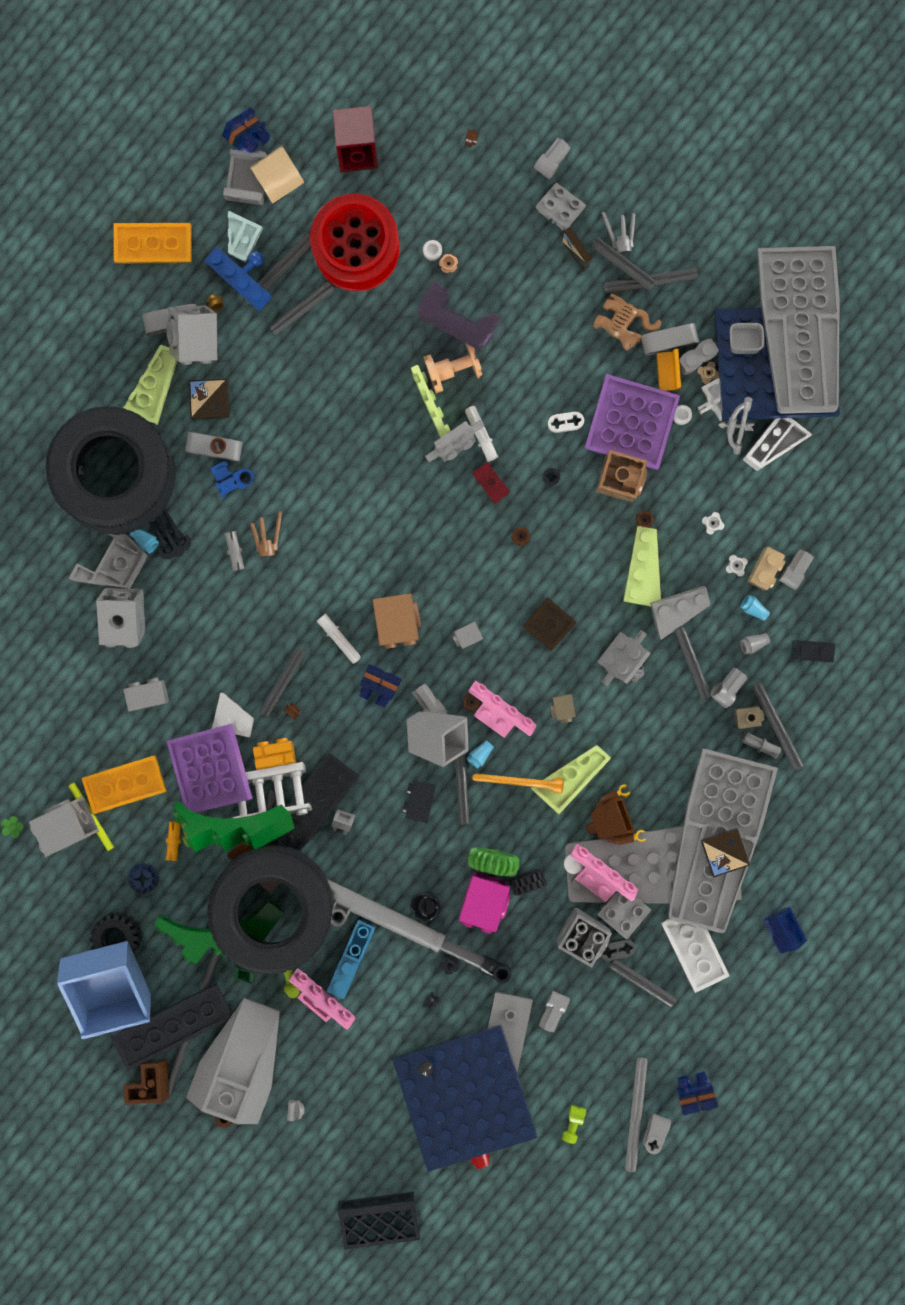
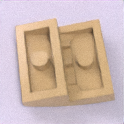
[250,146,304,204]

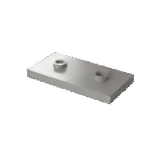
[488,991,533,1073]

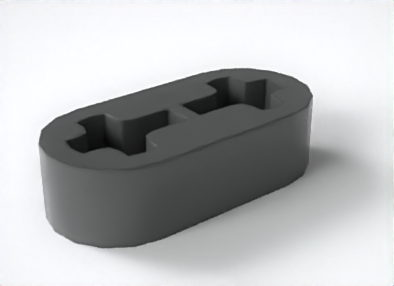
[601,938,636,961]

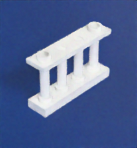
[233,762,312,818]

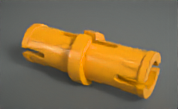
[165,821,181,861]

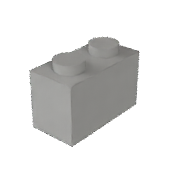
[123,678,169,712]

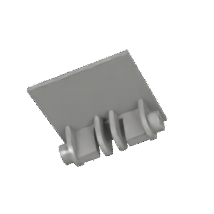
[536,183,587,231]
[597,891,651,939]

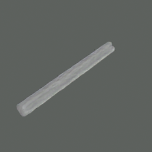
[625,1057,648,1172]

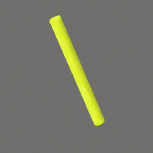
[68,782,114,851]

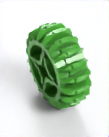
[468,847,519,876]

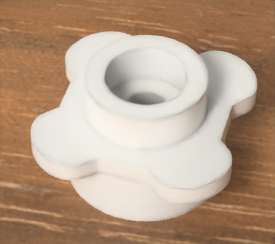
[702,512,724,535]
[726,555,748,576]

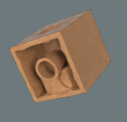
[595,450,647,502]
[373,593,421,649]

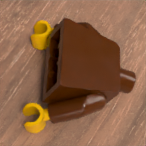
[586,785,646,845]

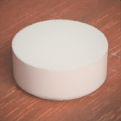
[423,240,442,261]
[673,405,692,425]
[564,854,583,874]

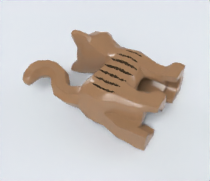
[593,294,661,350]

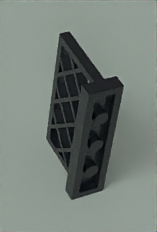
[338,1192,420,1250]

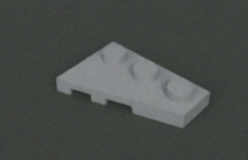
[650,586,710,640]

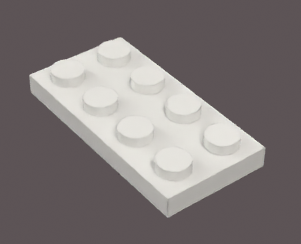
[661,918,729,993]

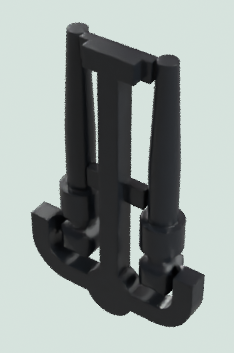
[150,509,191,559]

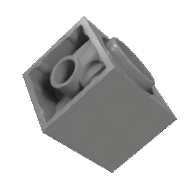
[167,306,217,365]
[96,588,145,648]
[29,797,99,857]
[556,907,612,968]

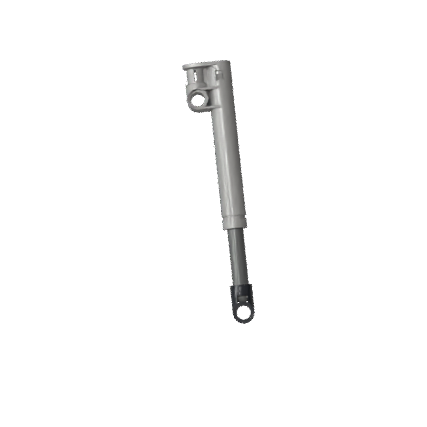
[327,879,511,983]

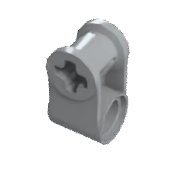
[643,1113,671,1154]

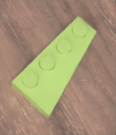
[123,345,177,425]
[411,365,450,438]
[623,526,661,607]
[531,745,611,814]

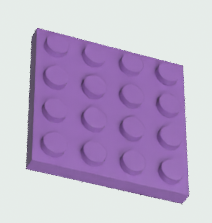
[584,374,680,470]
[167,724,252,813]

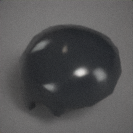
[410,892,441,922]

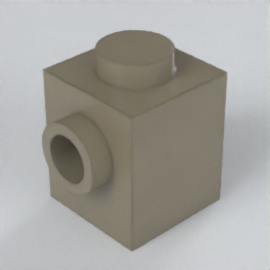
[550,694,576,723]
[733,706,764,729]

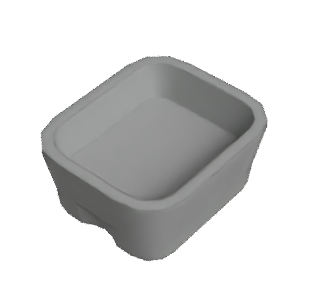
[730,323,764,354]

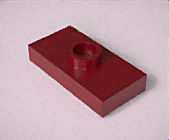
[472,462,510,504]

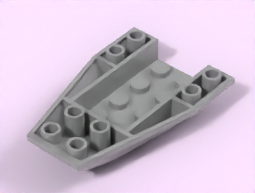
[186,998,280,1124]

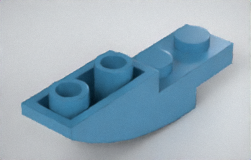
[326,920,376,999]

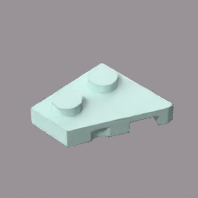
[228,211,263,263]

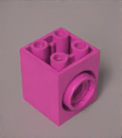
[459,871,511,934]

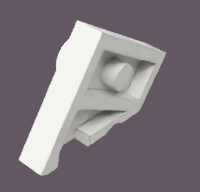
[212,693,254,737]

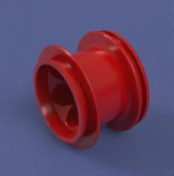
[310,194,400,291]

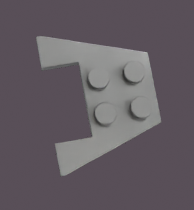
[69,533,148,589]

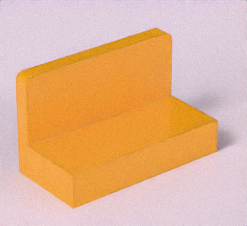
[656,349,681,392]

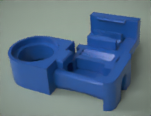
[210,460,254,498]

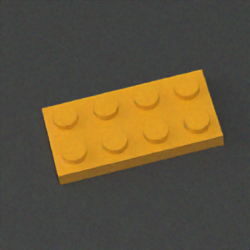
[114,223,192,263]
[82,755,167,814]

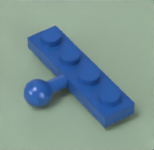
[204,247,272,311]

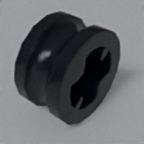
[543,468,560,486]
[422,991,439,1011]

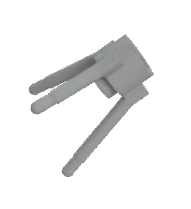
[602,212,635,254]

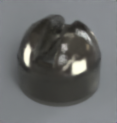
[417,1059,433,1076]

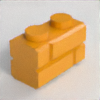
[253,738,296,770]

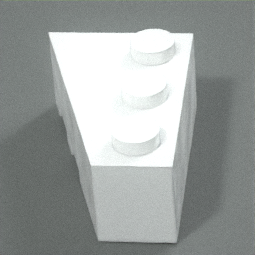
[742,418,812,471]

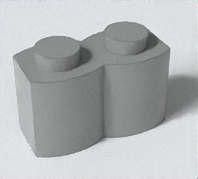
[679,339,719,375]

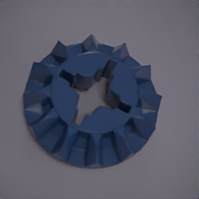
[128,863,159,894]

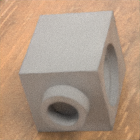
[453,622,483,649]

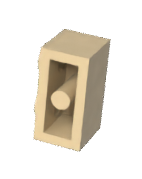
[747,547,785,591]

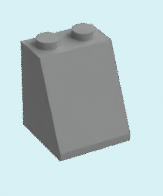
[407,711,469,767]

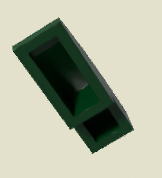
[234,965,257,984]

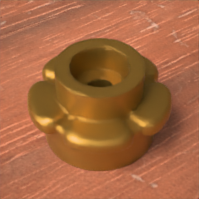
[205,294,224,312]

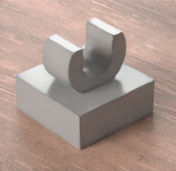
[331,809,355,835]

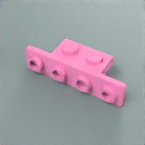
[468,681,537,738]
[570,844,638,902]
[289,969,356,1030]

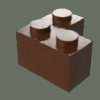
[123,1059,169,1105]

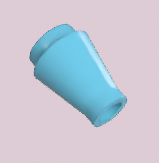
[129,529,159,554]
[740,595,770,621]
[466,740,494,769]

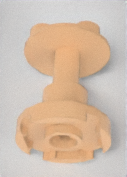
[423,341,482,394]

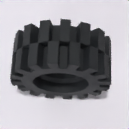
[509,869,547,896]

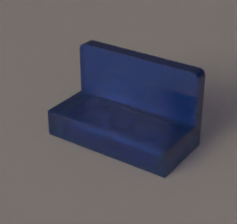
[763,907,807,953]

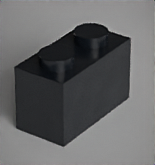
[791,640,836,662]
[403,779,436,823]

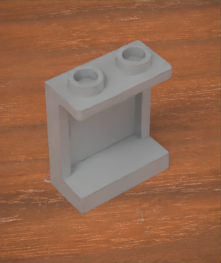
[223,148,267,206]

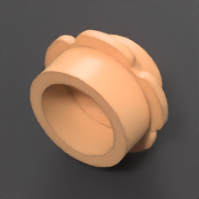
[439,254,458,273]

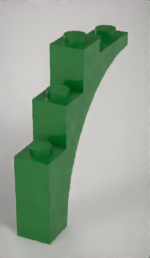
[172,802,295,853]
[154,899,284,964]

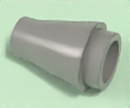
[740,633,770,655]

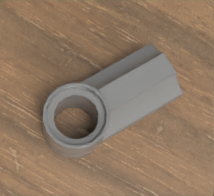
[534,138,571,179]
[779,549,814,590]
[710,667,747,708]
[412,683,448,714]
[539,991,570,1032]

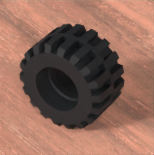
[89,912,142,954]

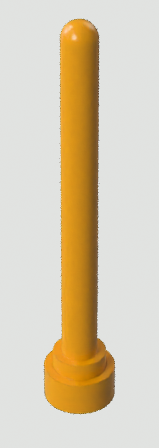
[472,773,564,794]

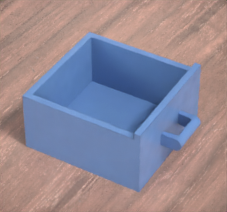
[57,941,151,1039]

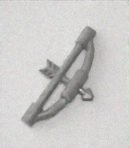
[718,397,755,455]

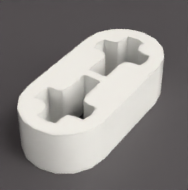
[548,412,584,433]

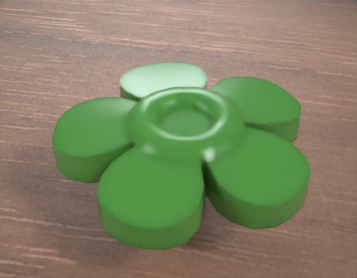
[1,816,23,838]

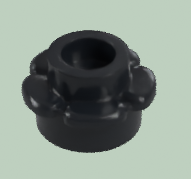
[441,956,459,975]

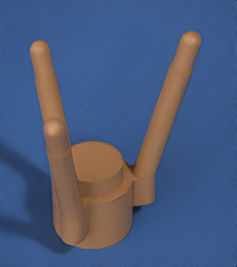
[250,512,282,556]

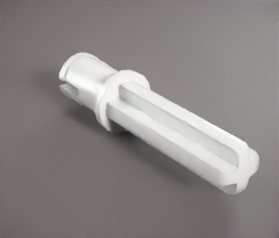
[465,406,499,462]
[317,614,361,664]

